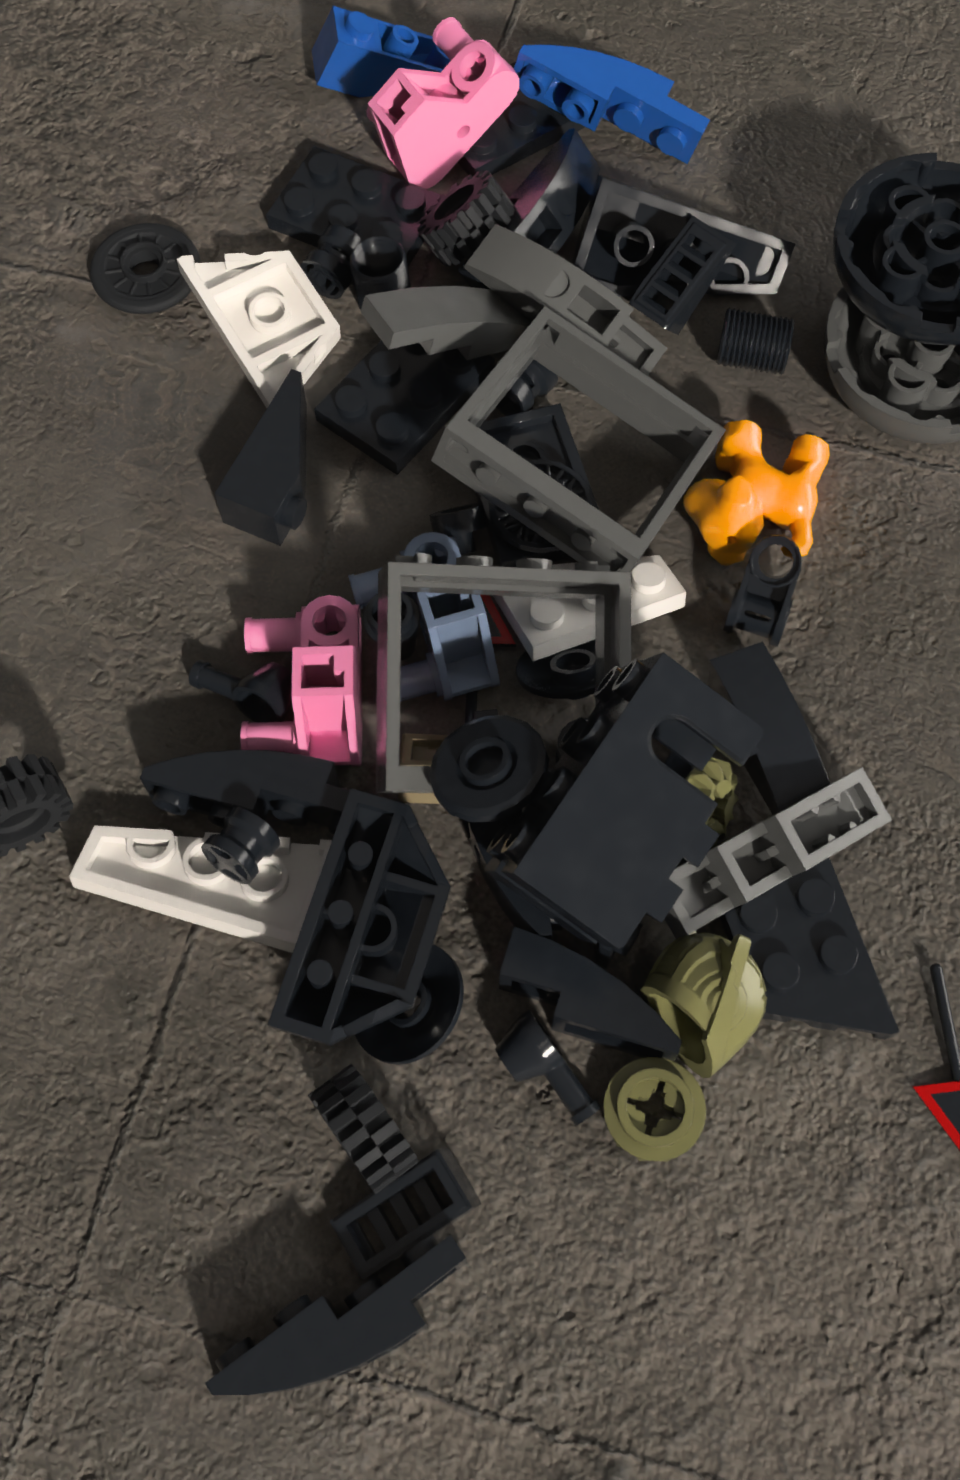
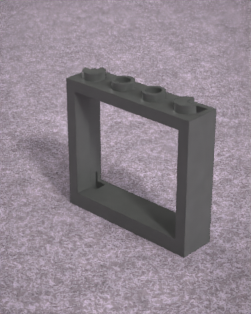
[431,306,726,573]
[376,553,631,793]

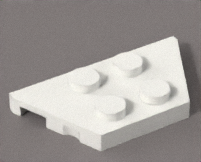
[177,251,341,408]

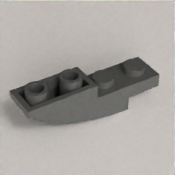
[463,224,667,376]

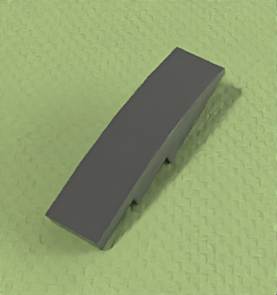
[361,286,531,360]
[665,767,892,939]

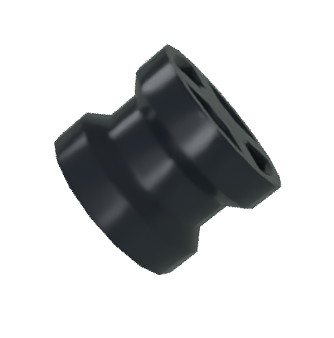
[201,807,281,884]

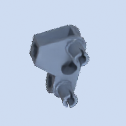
[348,532,500,702]

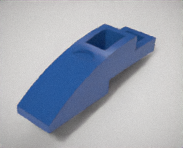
[514,45,710,164]

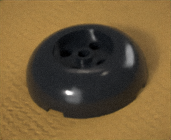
[833,153,960,345]

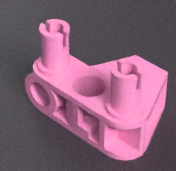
[366,17,519,189]
[240,595,362,766]

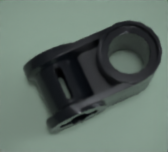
[723,534,802,647]

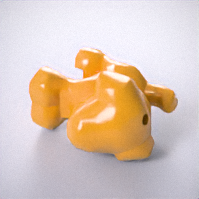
[683,420,830,566]

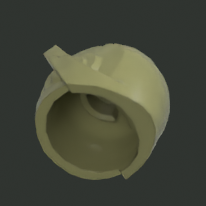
[640,930,767,1078]

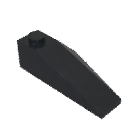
[572,174,795,297]

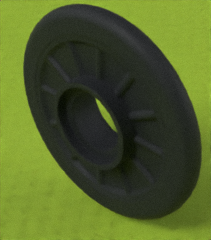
[90,223,201,314]

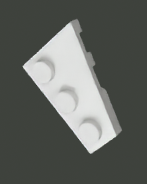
[492,555,686,661]

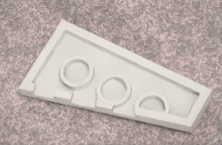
[69,825,332,953]

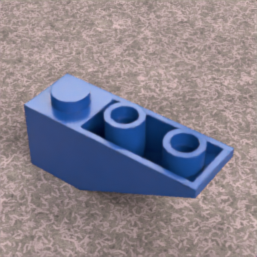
[311,6,450,98]

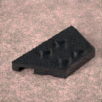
[720,858,900,1040]

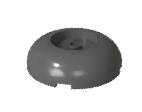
[824,287,960,444]

